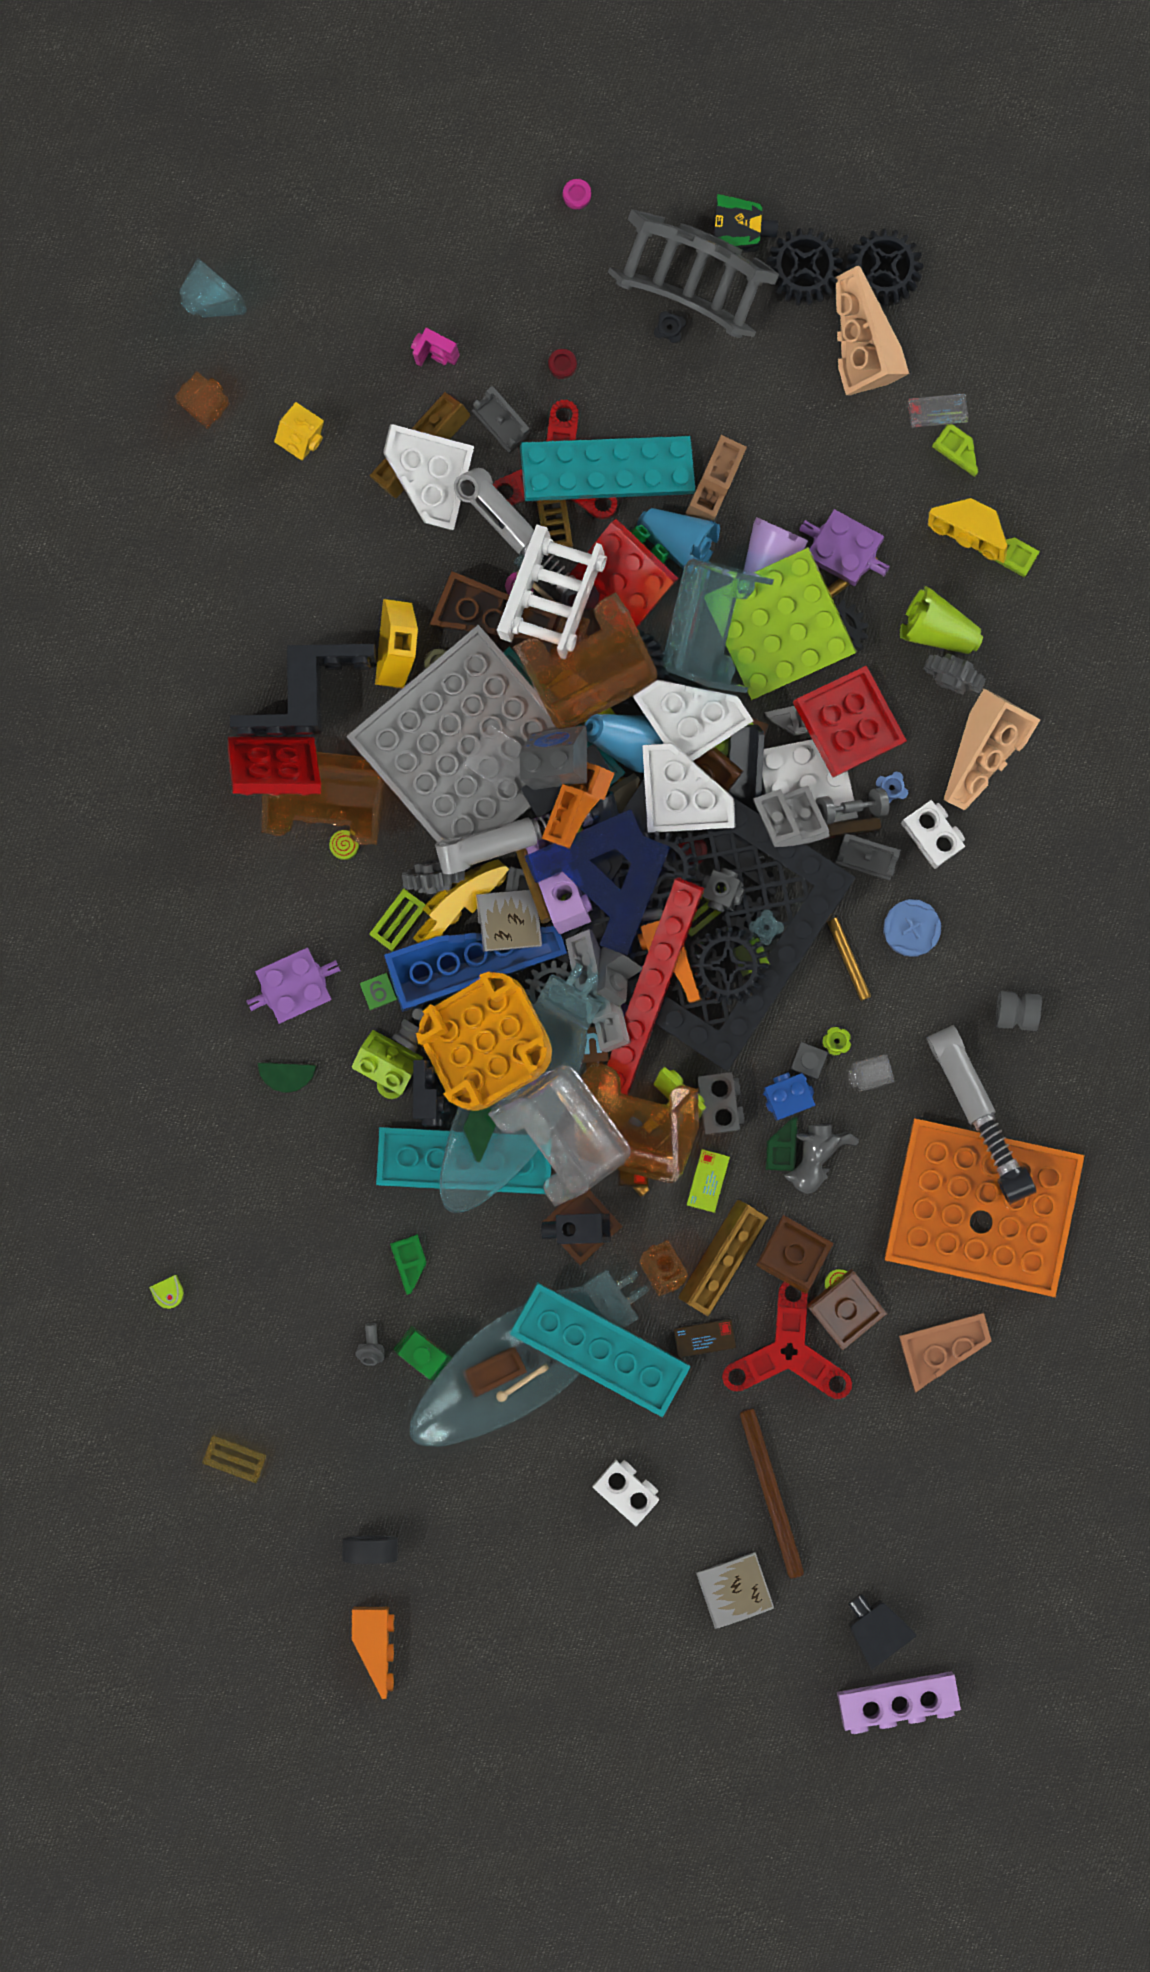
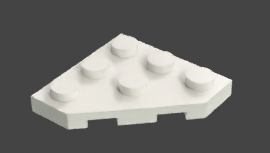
[383,424,474,530]
[633,680,753,761]
[642,743,736,833]

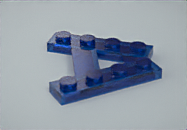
[524,809,670,956]

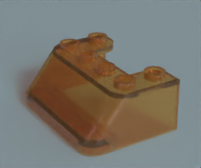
[513,593,657,729]
[261,752,386,845]
[572,1062,699,1183]

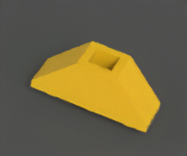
[928,498,1008,563]
[375,599,418,688]

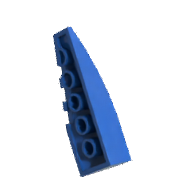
[384,926,567,1012]

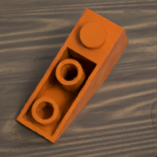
[352,1607,394,1699]

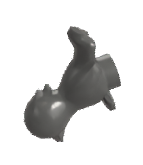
[784,1124,859,1194]

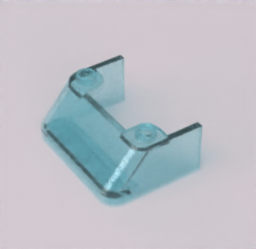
[663,559,774,693]

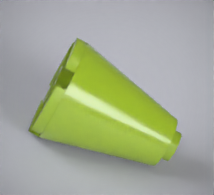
[900,586,983,654]

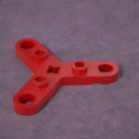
[493,400,617,519]
[722,1282,852,1399]

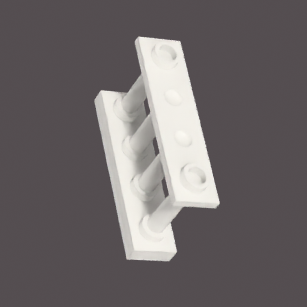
[497,525,607,659]

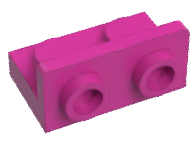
[411,328,460,367]

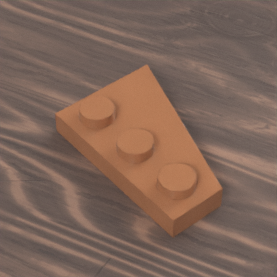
[899,1313,992,1393]

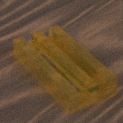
[202,1435,267,1483]

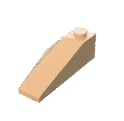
[836,266,909,395]
[944,689,1040,810]

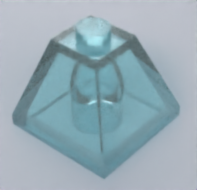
[179,258,247,318]

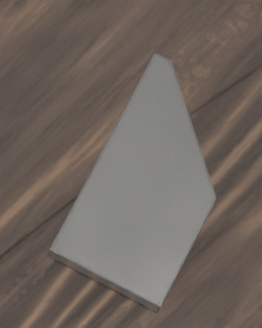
[764,706,809,736]

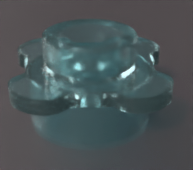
[749,910,784,945]

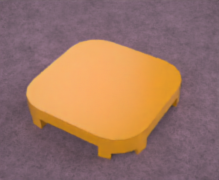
[416,971,552,1111]

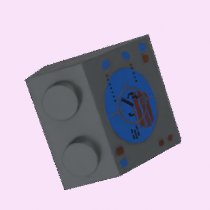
[520,725,587,790]

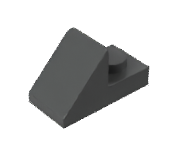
[597,947,643,1007]

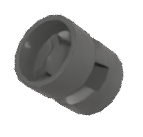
[995,990,1042,1032]

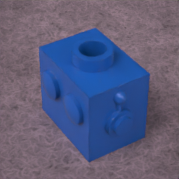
[763,1072,815,1121]

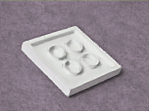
[762,740,858,824]

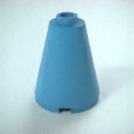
[637,508,720,575]
[585,714,664,773]

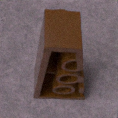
[430,571,560,644]

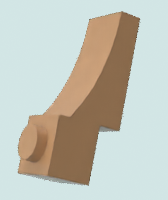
[685,435,747,524]

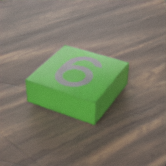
[360,973,397,1011]

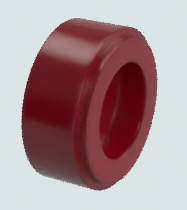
[548,349,577,379]

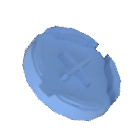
[883,899,941,957]

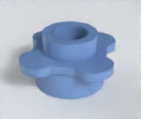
[876,772,908,803]

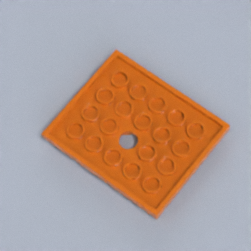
[884,1118,1085,1297]

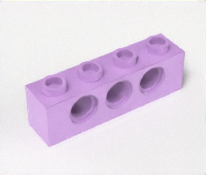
[526,812,593,934]
[837,1671,961,1734]

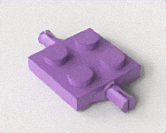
[799,509,890,586]
[246,948,341,1024]

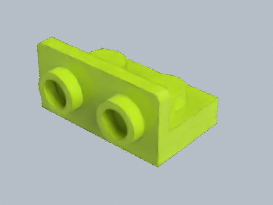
[352,1030,423,1095]

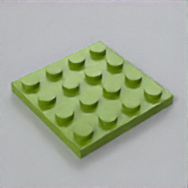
[703,547,856,700]

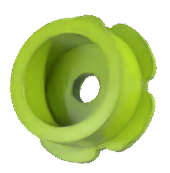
[823,1027,851,1055]

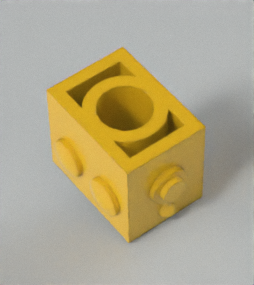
[274,402,324,461]

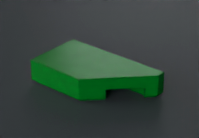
[390,1235,427,1295]

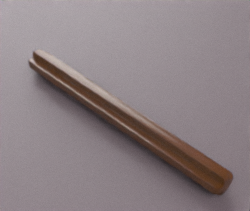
[740,1409,804,1579]

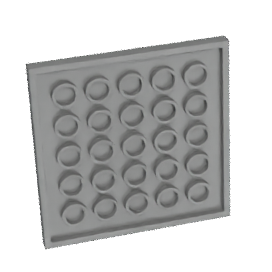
[346,625,567,843]

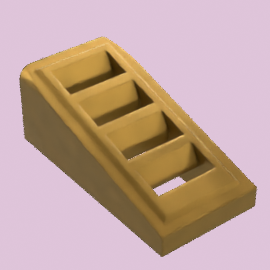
[537,499,573,554]

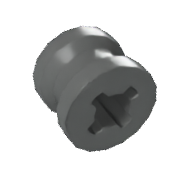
[392,1019,419,1053]

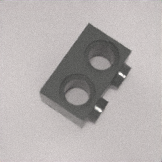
[697,1072,744,1135]

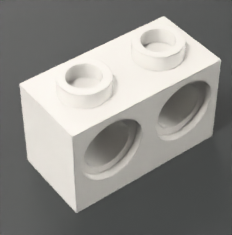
[901,800,965,869]
[592,1459,659,1526]

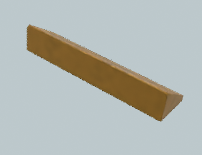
[369,392,470,498]
[679,1200,768,1316]

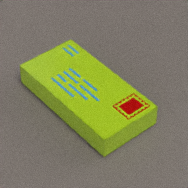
[687,1149,730,1213]

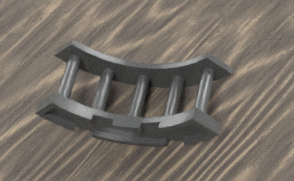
[608,209,779,338]

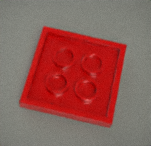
[569,519,679,633]
[793,666,907,778]
[227,737,321,795]

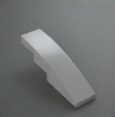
[565,929,630,1053]

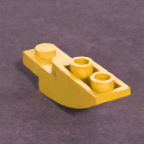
[413,859,509,943]

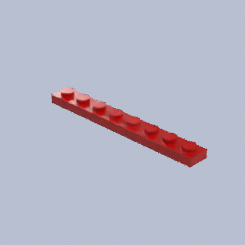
[599,877,705,1098]

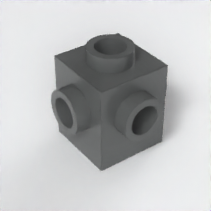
[701,868,745,912]

